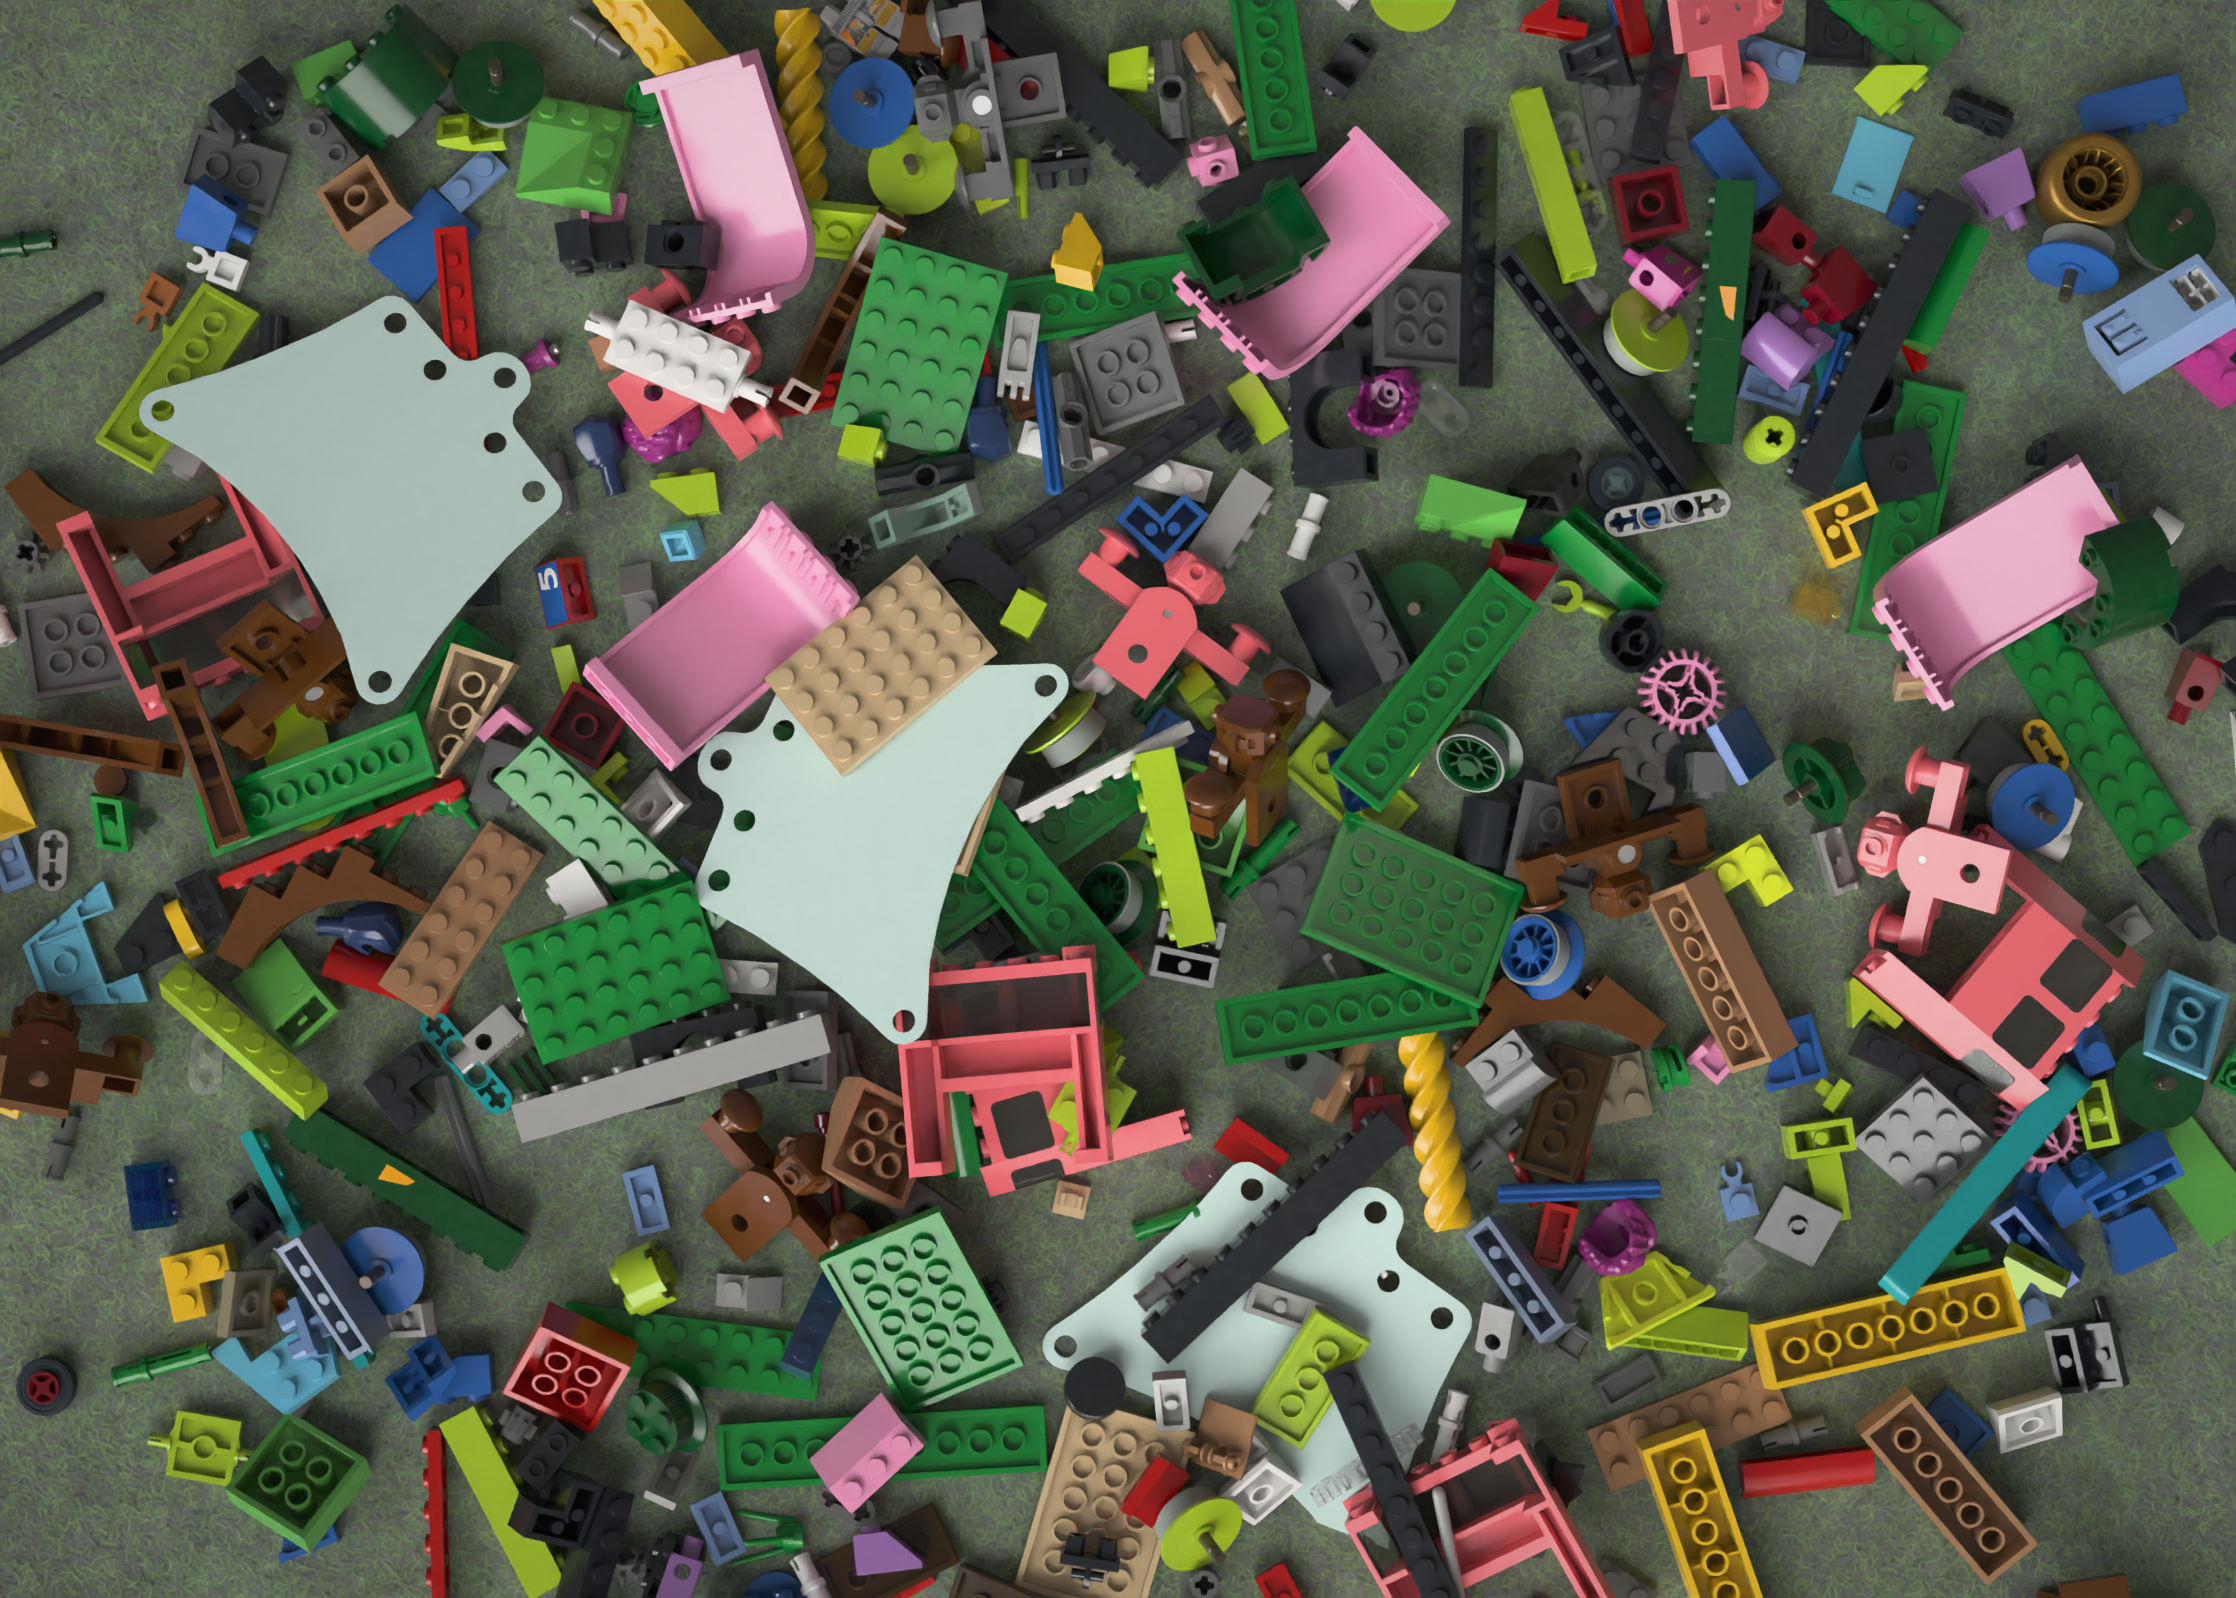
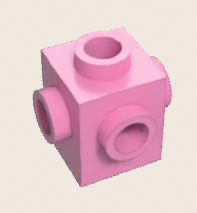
[1187,134,1239,187]

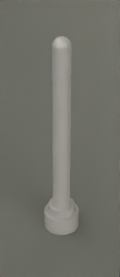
[1432,1486,1466,1598]

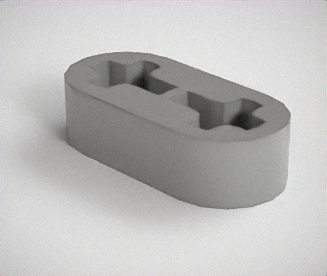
[37,829,72,891]

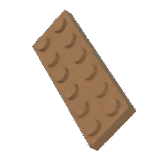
[378,821,544,1020]
[1585,1361,1792,1492]

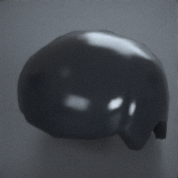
[1865,375,1904,423]

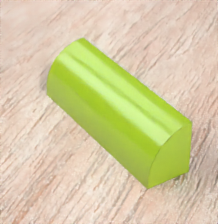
[1620,1306,1748,1361]

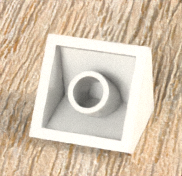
[621,769,693,842]
[1986,1386,2063,1454]
[1218,1447,1303,1526]

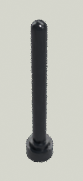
[0,291,104,366]

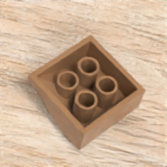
[821,1076,917,1209]

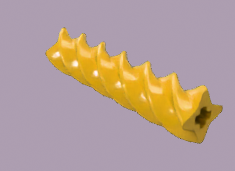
[774,7,828,200]
[1398,1031,1472,1232]

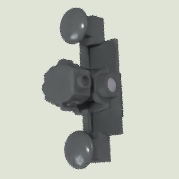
[913,0,1067,211]

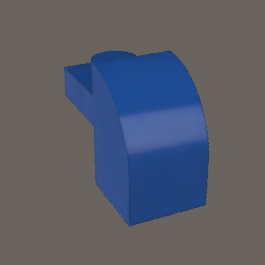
[2037,1151,2108,1230]

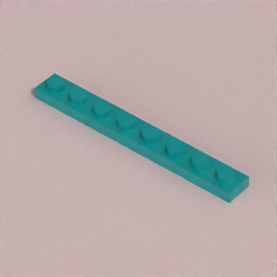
[240,1128,376,1371]

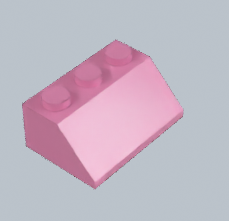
[809,1392,926,1514]

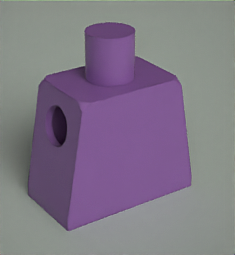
[1958,147,2035,232]
[656,1535,705,1598]

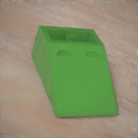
[232,938,346,1055]

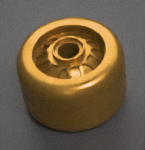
[2034,132,2142,232]

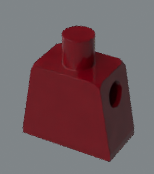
[1752,205,1824,271]
[1800,245,1877,325]
[1484,537,1559,602]
[2164,648,2224,726]
[1350,1075,1414,1147]

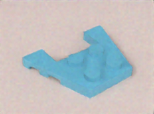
[22,881,151,1005]
[211,1287,342,1415]

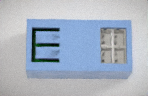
[2082,253,2236,394]

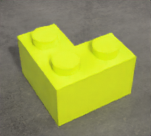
[1698,834,1794,907]

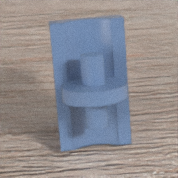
[277,1297,331,1360]

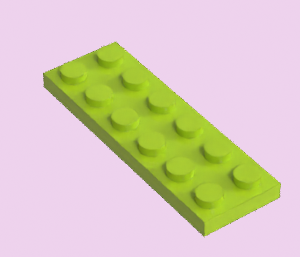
[95,282,261,475]

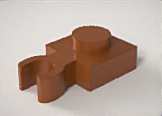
[134,271,185,332]

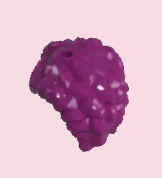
[1347,367,1421,438]
[620,390,702,463]
[1579,1199,1657,1276]

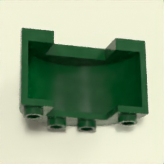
[315,2,461,152]
[1176,174,1331,307]
[2060,514,2180,650]

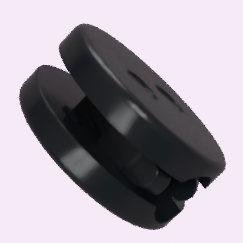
[1063,1357,1126,1421]

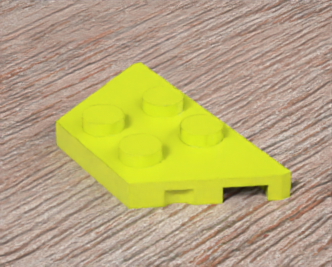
[1599,1251,1716,1351]

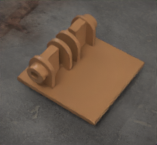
[1182,1397,1258,1481]

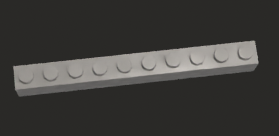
[511,1008,838,1143]

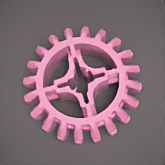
[1637,648,1727,735]
[1993,1103,2083,1174]

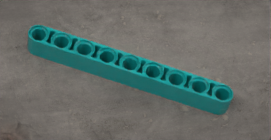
[1878,1063,2093,1306]

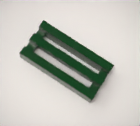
[505,1047,559,1096]

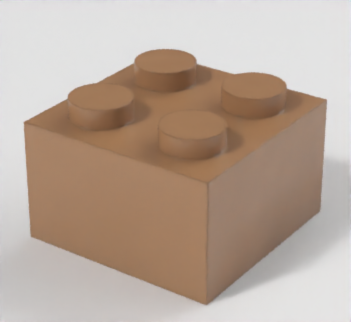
[315,154,414,254]

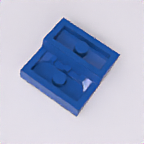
[385,1335,458,1422]

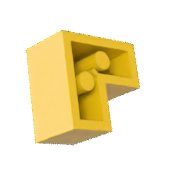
[1801,482,1879,569]
[160,1241,239,1323]

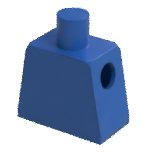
[174,174,259,252]
[2052,1022,2116,1079]
[2099,1202,2178,1275]

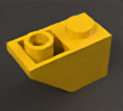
[1051,212,1104,291]

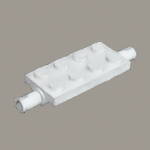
[584,300,774,414]

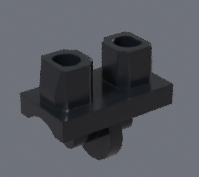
[1031,134,1090,190]
[1744,262,1787,326]
[1059,1532,1120,1590]

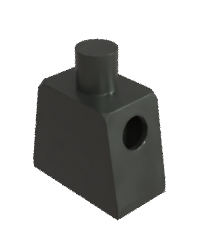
[1506,447,1586,517]
[1952,716,2033,794]

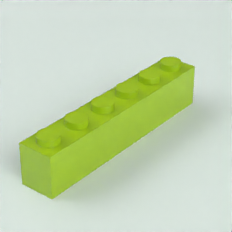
[1130,744,1217,948]
[159,960,328,1121]
[439,1402,566,1598]

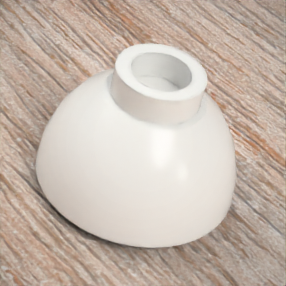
[1072,652,1116,696]

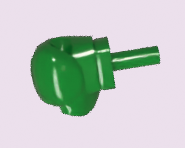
[432,792,480,831]

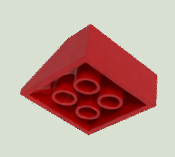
[502,1301,639,1433]

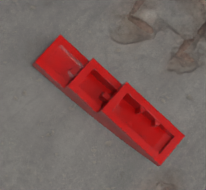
[1532,1139,1592,1271]

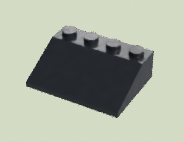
[1279,548,1418,708]

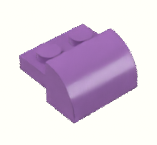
[1741,302,1835,391]

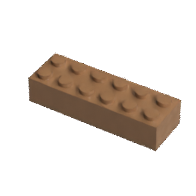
[1649,868,1799,1074]
[1854,1384,2039,1585]

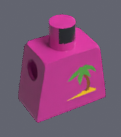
[1622,243,1704,311]

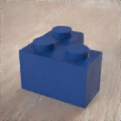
[1116,493,1208,567]

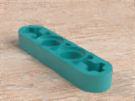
[420,1013,514,1114]

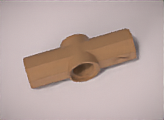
[1180,30,1246,129]
[1310,1042,1374,1125]

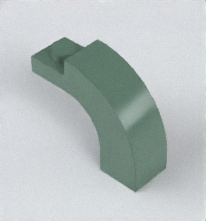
[868,481,984,550]

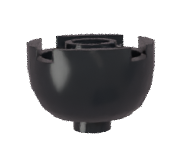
[1598,608,1665,674]

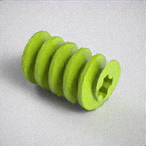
[1743,416,1795,465]

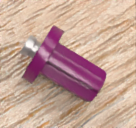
[518,337,561,375]

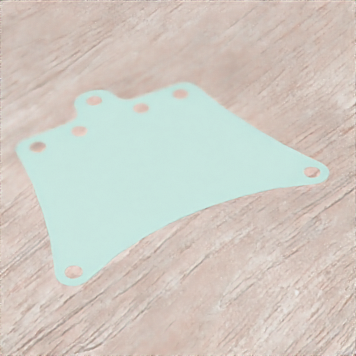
[139,296,562,704]
[694,648,1069,1045]
[1043,1162,1472,1549]

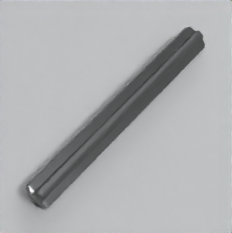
[433,1074,500,1215]

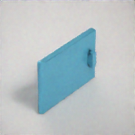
[1831,115,1914,213]

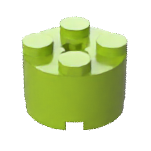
[609,1239,681,1316]

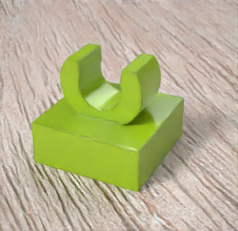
[1815,1078,1854,1117]

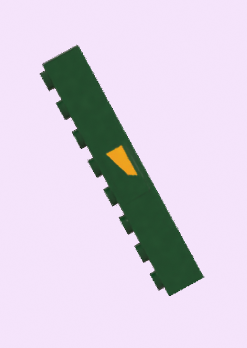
[1686,179,1758,446]
[283,1106,532,1272]

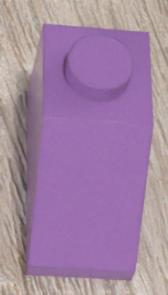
[853,1525,926,1576]

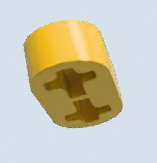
[2020,719,2069,772]
[163,898,207,960]

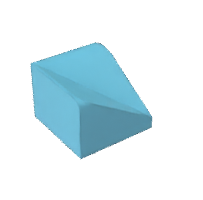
[659,519,706,562]

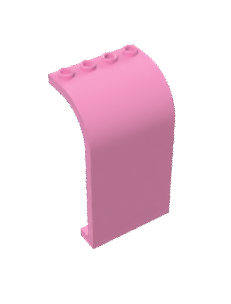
[639,48,815,328]
[1172,125,1451,380]
[1871,454,2121,711]
[583,501,860,771]

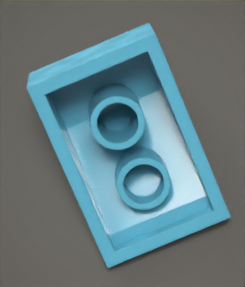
[2143,969,2230,1080]

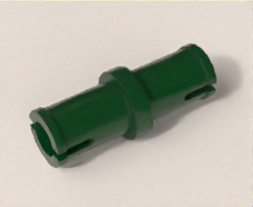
[0,229,57,258]
[1130,663,1187,725]

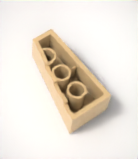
[425,643,520,780]

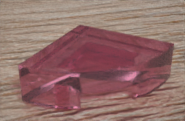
[1181,1160,1219,1193]

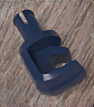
[967,377,1012,463]
[573,414,628,497]
[316,901,404,956]

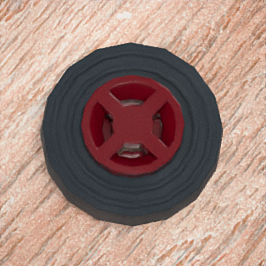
[16,1356,78,1416]

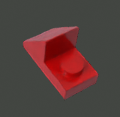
[1519,0,1588,42]

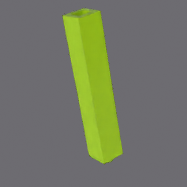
[1508,86,1597,284]

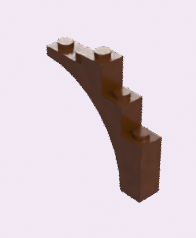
[778,205,909,415]
[4,468,227,575]
[151,658,251,848]
[0,714,186,778]
[215,842,434,969]
[1449,974,1667,1068]

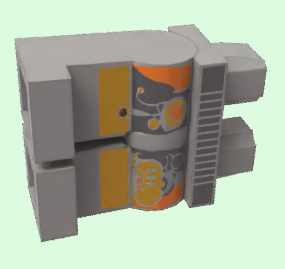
[819,0,904,61]

